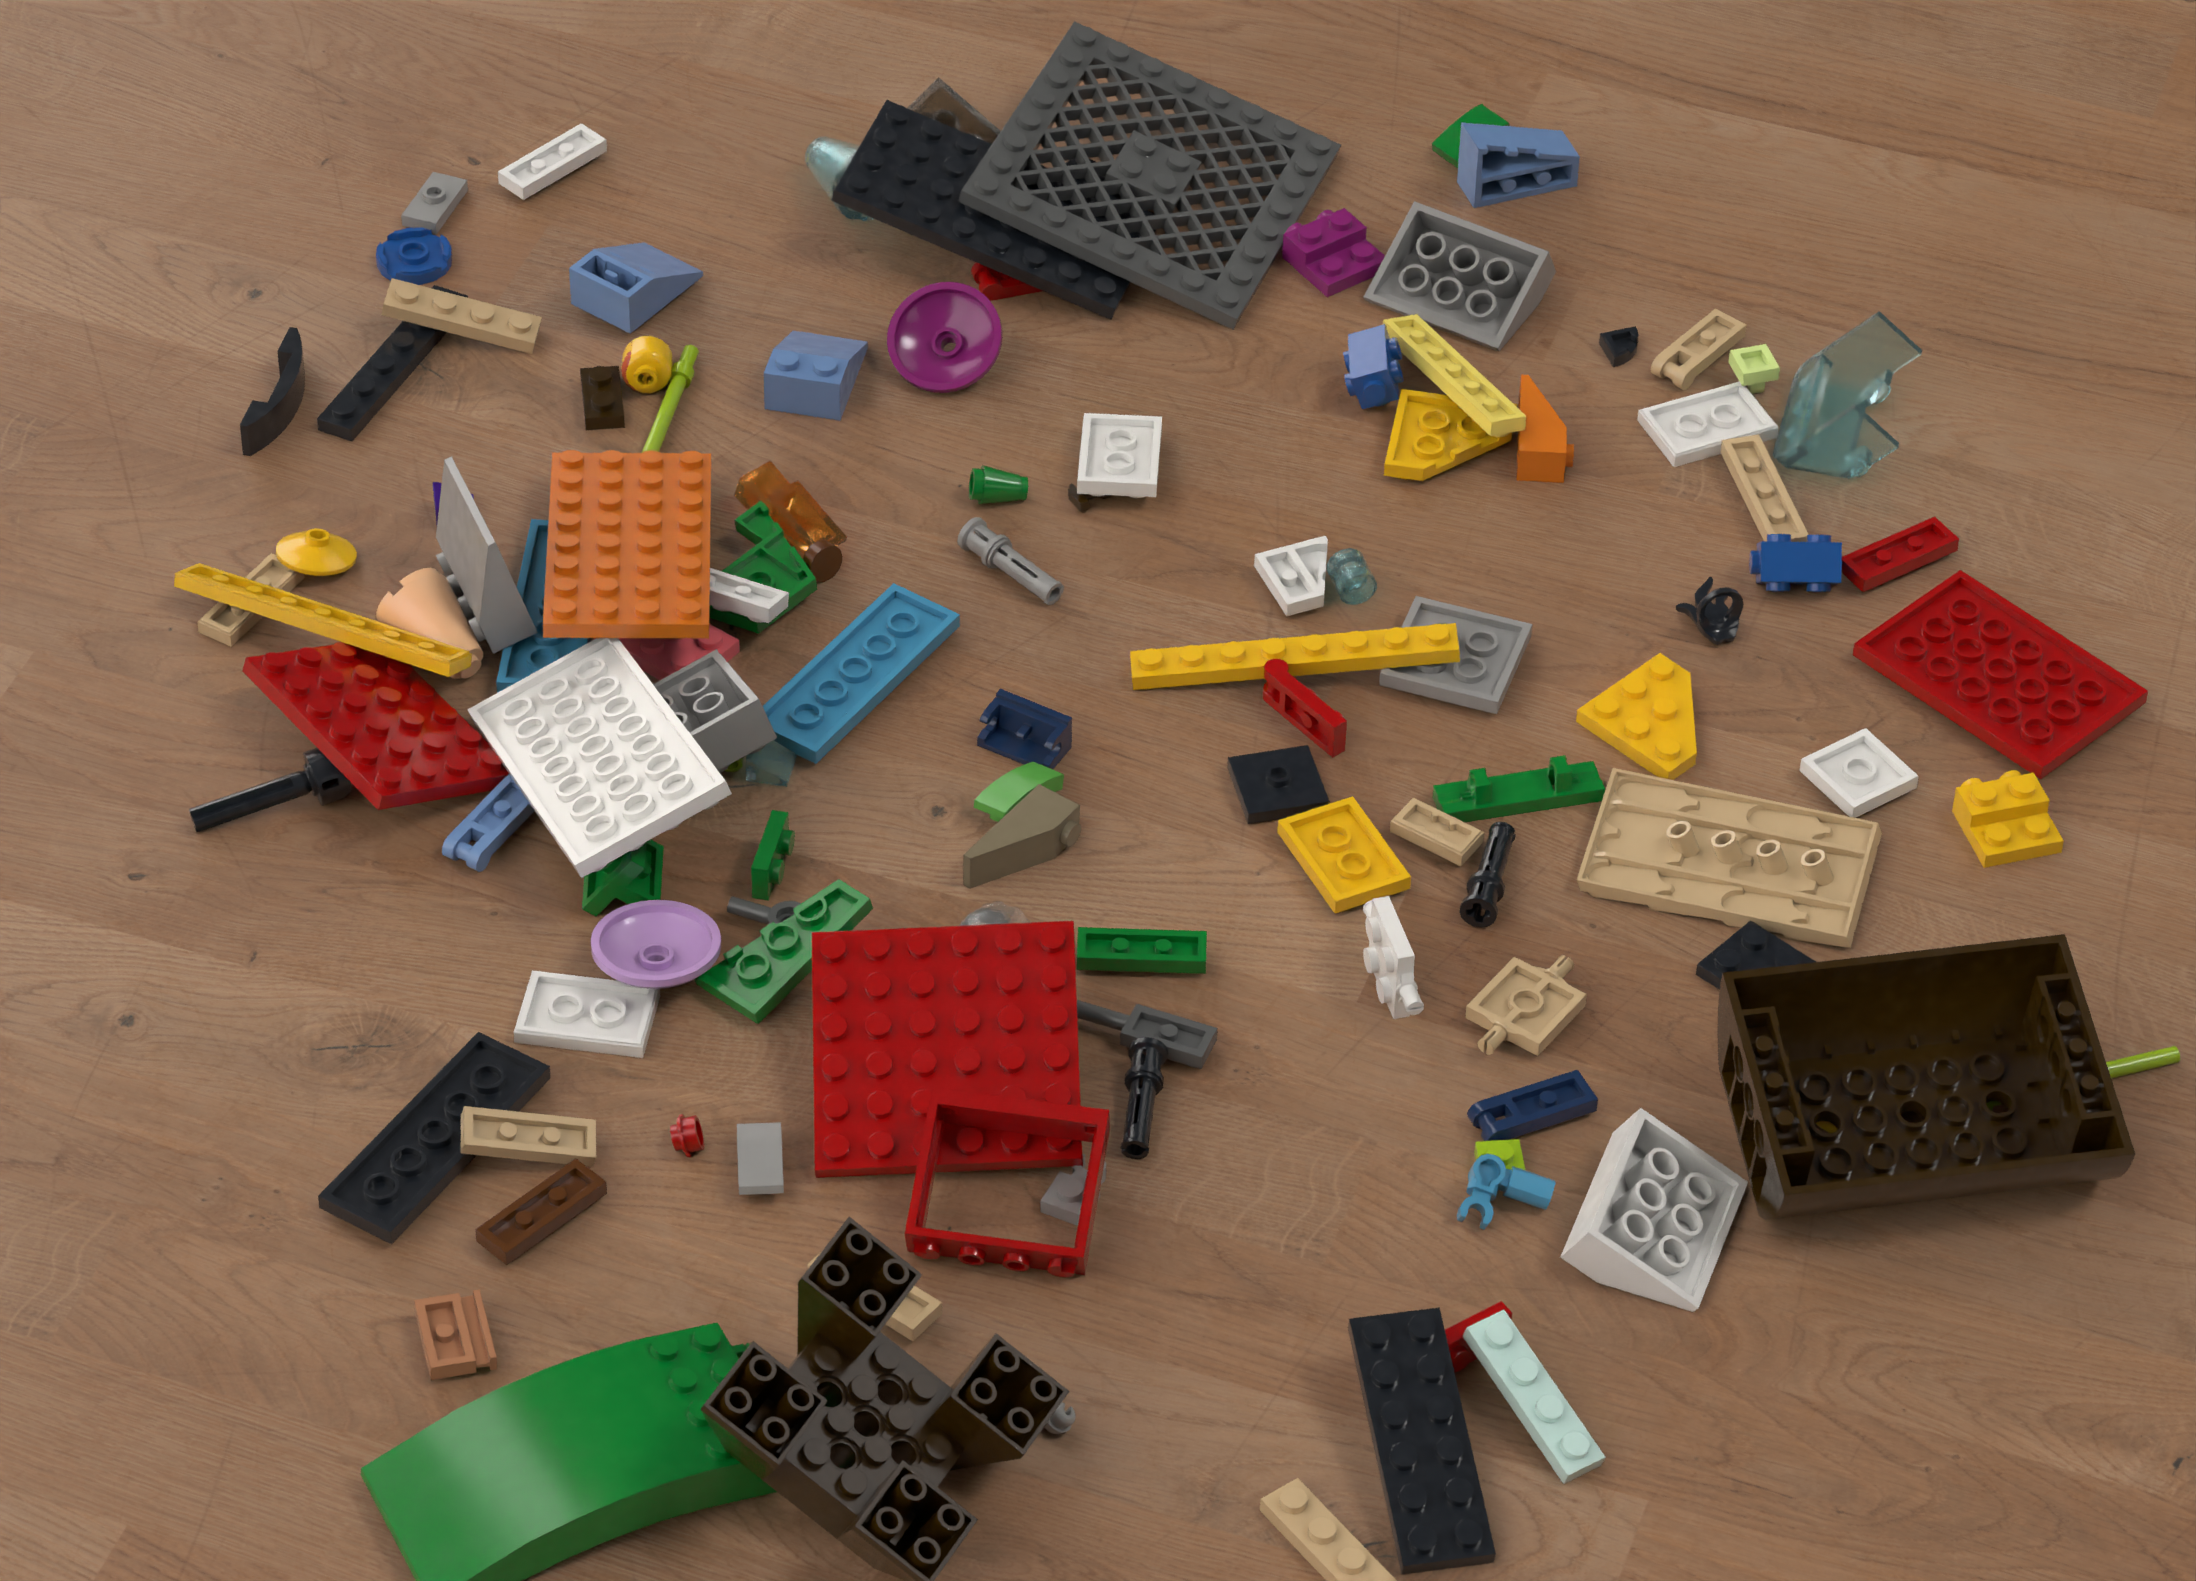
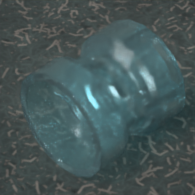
[1326,548,1377,605]

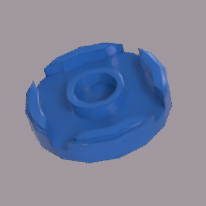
[376,228,452,285]

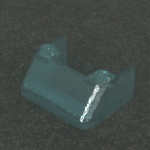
[1773,311,1922,479]

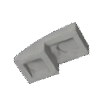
[737,1122,784,1195]

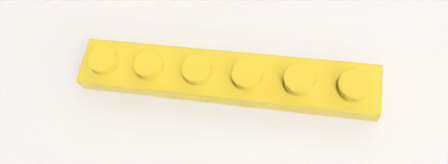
[1382,314,1527,437]

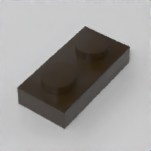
[580,366,625,430]

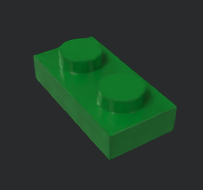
[751,810,795,901]

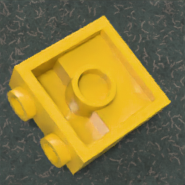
[1952,770,2064,868]

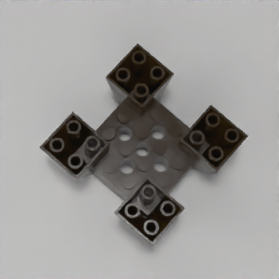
[700,1217,1069,1581]

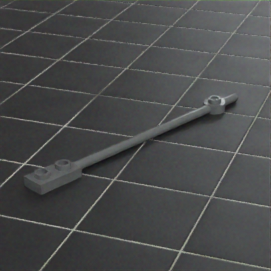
[727,896,1218,1069]

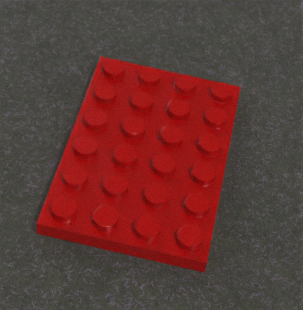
[1853,570,2148,779]
[242,642,509,810]

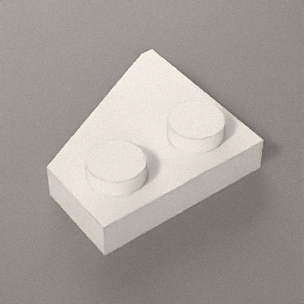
[1254,536,1328,616]

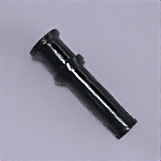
[1459,822,1516,928]
[1121,1037,1168,1159]

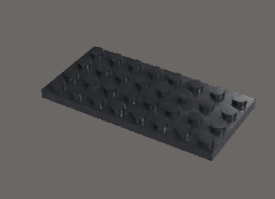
[831,100,1158,320]

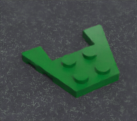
[709,501,817,634]

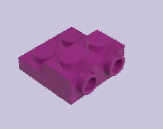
[1282,208,1385,297]

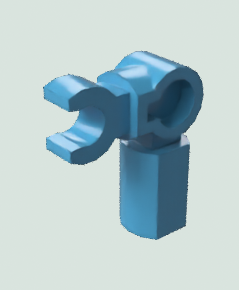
[1457,1154,1556,1230]

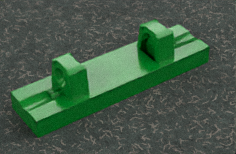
[1432,755,1605,823]

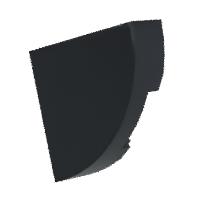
[1599,326,1638,367]

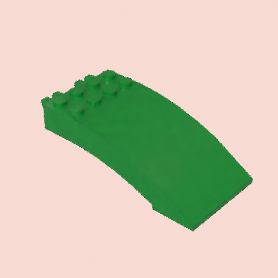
[360,1322,777,1581]

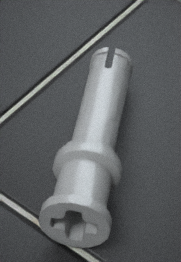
[957,517,1064,605]

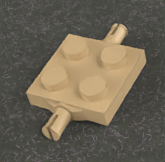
[1465,955,1587,1056]

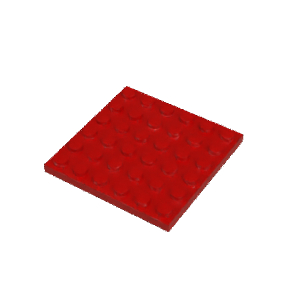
[812,921,1083,1178]

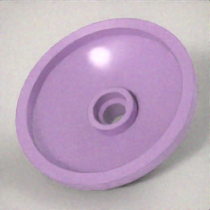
[591,900,721,989]

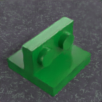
[582,839,664,916]

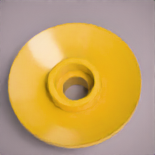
[276,528,357,576]

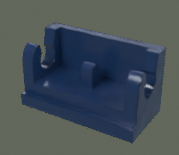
[977,689,1072,769]

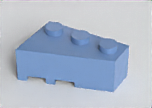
[1457,122,1580,208]

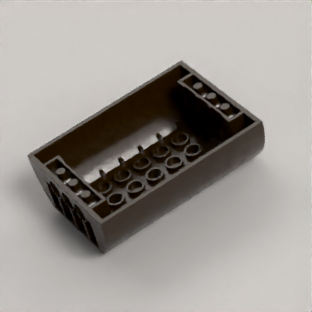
[1717,934,2135,1220]

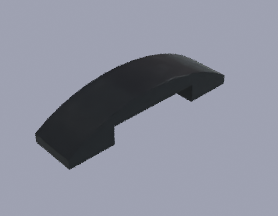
[240,327,305,456]

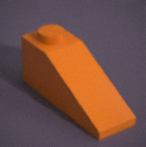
[1516,374,1574,483]

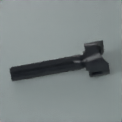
[189,748,352,832]

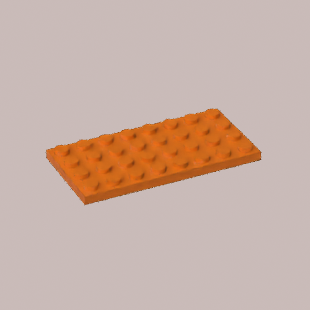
[543,450,711,639]

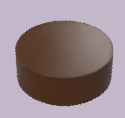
[803,540,842,582]

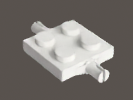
[1363,896,1424,1019]

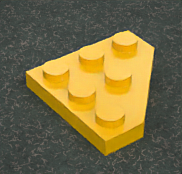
[1384,389,1517,481]
[1576,653,1697,780]

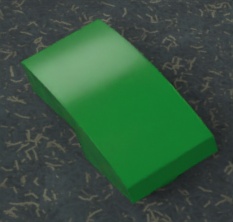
[1432,104,1510,168]

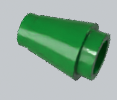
[969,465,1028,504]

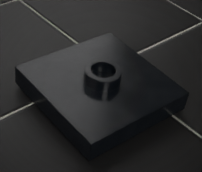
[1227,745,1330,824]

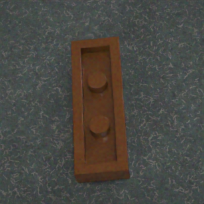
[475,1159,607,1265]

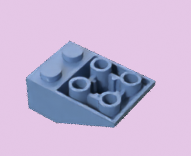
[569,242,703,334]

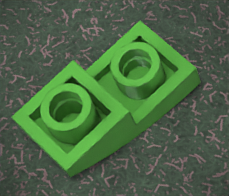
[973,762,1064,822]

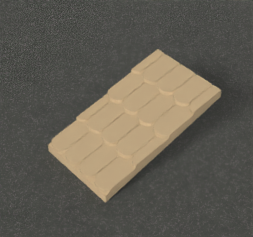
[1577,768,1882,948]

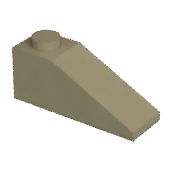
[963,784,1081,889]

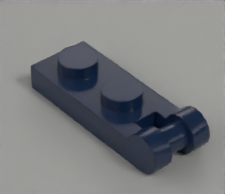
[1467,1069,1598,1141]

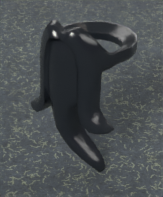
[1676,577,1744,645]

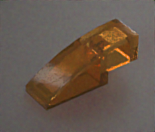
[734,461,847,554]

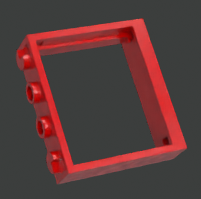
[904,1086,1110,1277]

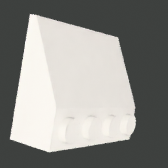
[1560,1108,1748,1312]

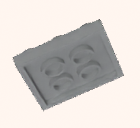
[1379,596,1533,714]

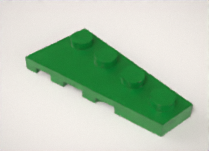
[694,879,873,1024]

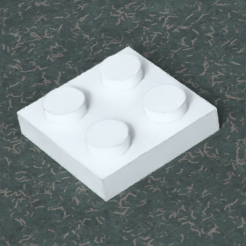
[1800,728,1919,818]

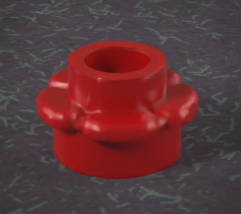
[670,1114,704,1157]

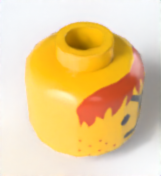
[621,336,673,393]

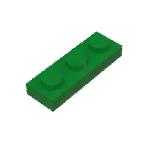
[1076,927,1207,974]

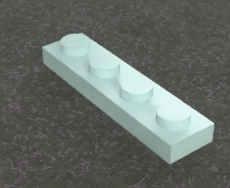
[1463,1310,1605,1484]

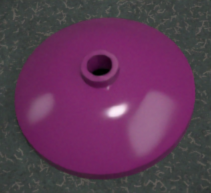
[887,282,1003,393]

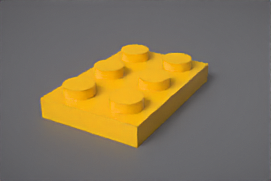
[1277,796,1411,914]

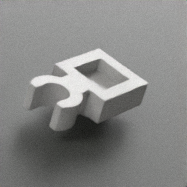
[1040,1154,1106,1226]

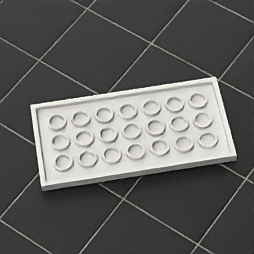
[467,638,732,878]

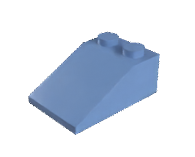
[764,330,868,421]

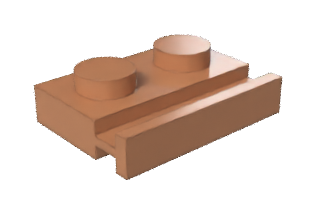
[414,1290,497,1380]

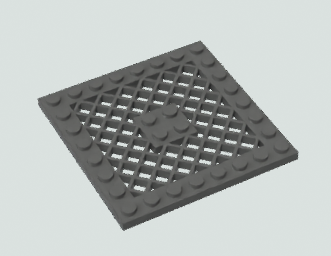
[958,21,1341,330]

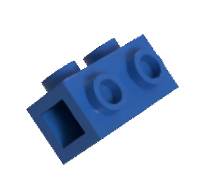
[1343,324,1404,409]
[1749,534,1842,592]

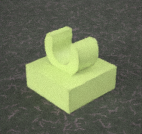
[1728,344,1780,394]

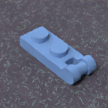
[442,774,535,872]

